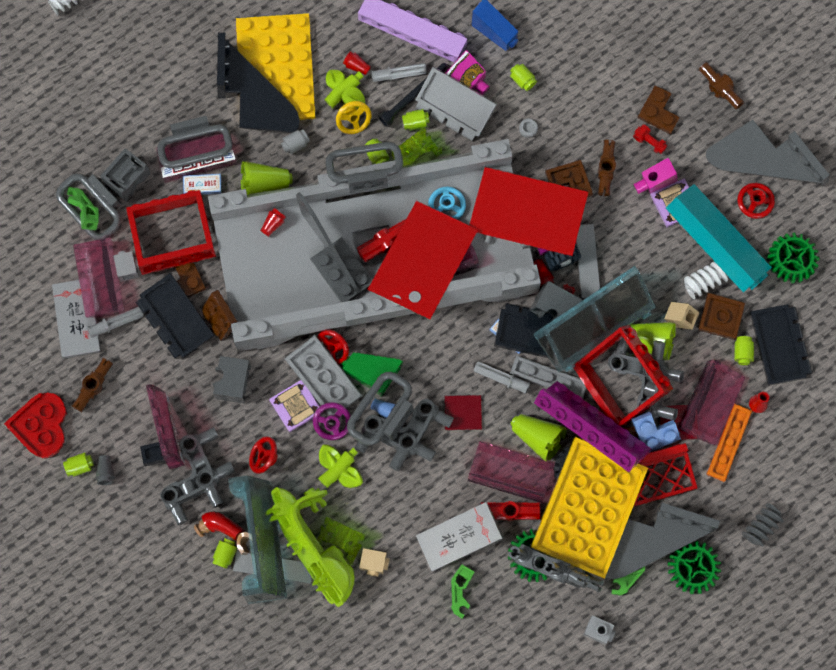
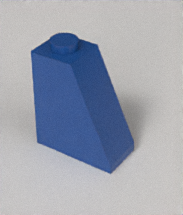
[472,0,518,51]

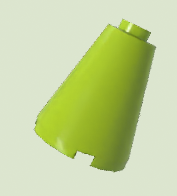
[241,161,293,195]
[628,322,676,360]
[511,414,567,462]

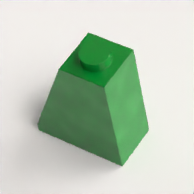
[342,352,403,397]

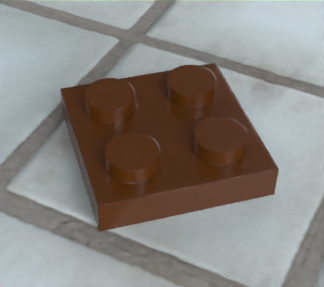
[202,290,238,341]
[698,293,745,340]

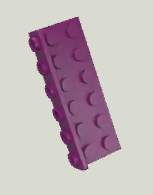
[534,381,651,472]

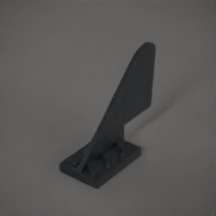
[217,32,299,133]

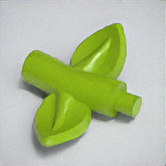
[324,70,366,109]
[318,444,363,488]

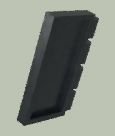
[136,273,215,359]
[494,303,575,363]
[750,304,812,386]

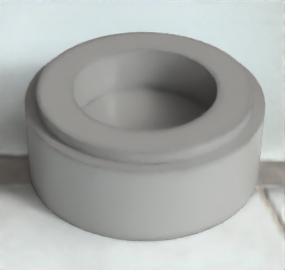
[519,118,538,138]

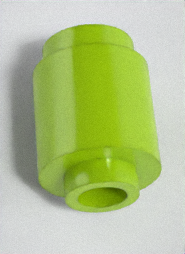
[510,64,537,91]
[402,109,430,131]
[365,139,389,165]
[734,336,754,365]
[63,452,94,477]
[212,538,237,569]

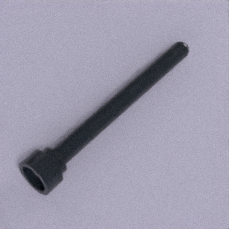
[378,63,447,127]

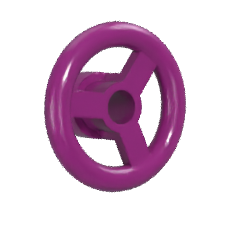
[313,402,351,440]

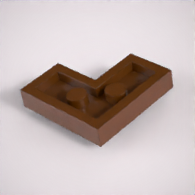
[638,86,680,135]
[545,160,593,197]
[175,262,206,297]

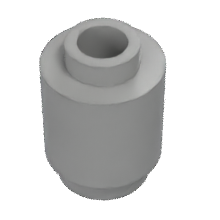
[281,129,310,155]

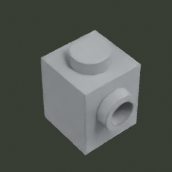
[113,250,139,281]
[583,615,616,645]

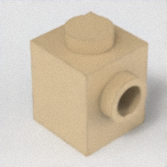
[664,302,699,330]
[359,548,390,577]

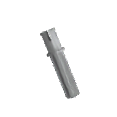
[371,63,427,83]
[87,307,143,338]
[474,362,530,394]

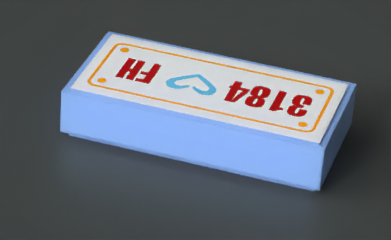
[183,174,222,195]

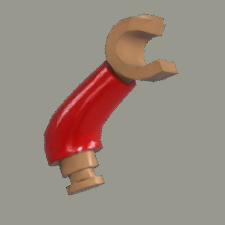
[194,511,263,555]

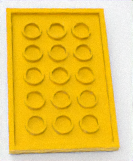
[236,13,316,120]
[530,437,648,579]

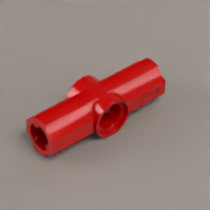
[356,219,406,263]
[481,501,540,521]

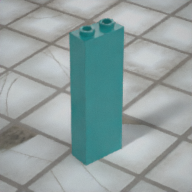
[666,184,772,292]

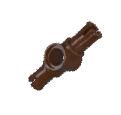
[699,62,744,110]
[598,140,616,196]
[71,358,113,413]

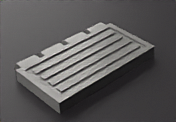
[415,67,498,141]

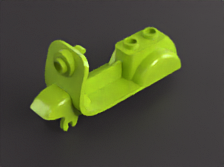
[265,487,355,607]

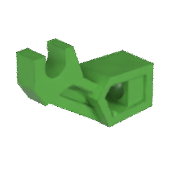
[67,187,99,230]
[451,564,474,619]
[611,566,645,596]

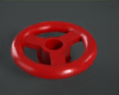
[737,183,775,219]
[317,330,349,365]
[249,436,278,474]

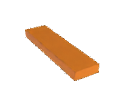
[706,403,752,482]

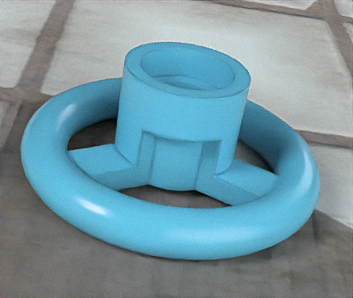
[428,186,466,220]

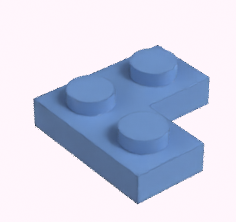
[632,411,681,452]

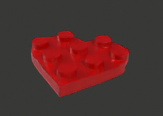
[4,392,67,459]

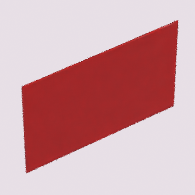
[469,167,588,256]
[368,201,478,319]

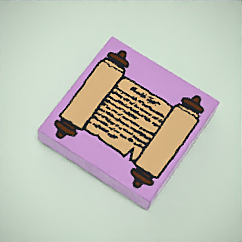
[650,178,689,227]
[269,380,319,433]

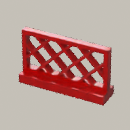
[633,443,697,507]

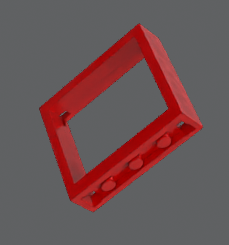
[126,190,216,275]
[572,325,673,427]

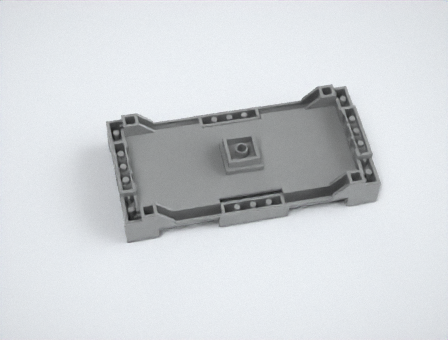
[208,139,541,351]

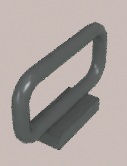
[157,116,233,169]
[326,142,403,193]
[56,173,122,241]
[347,372,414,445]

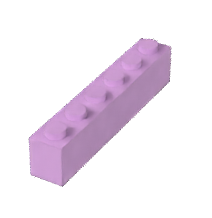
[358,0,467,63]

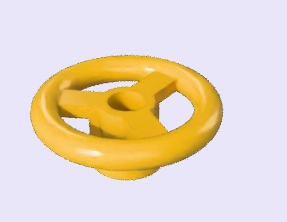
[336,101,372,135]

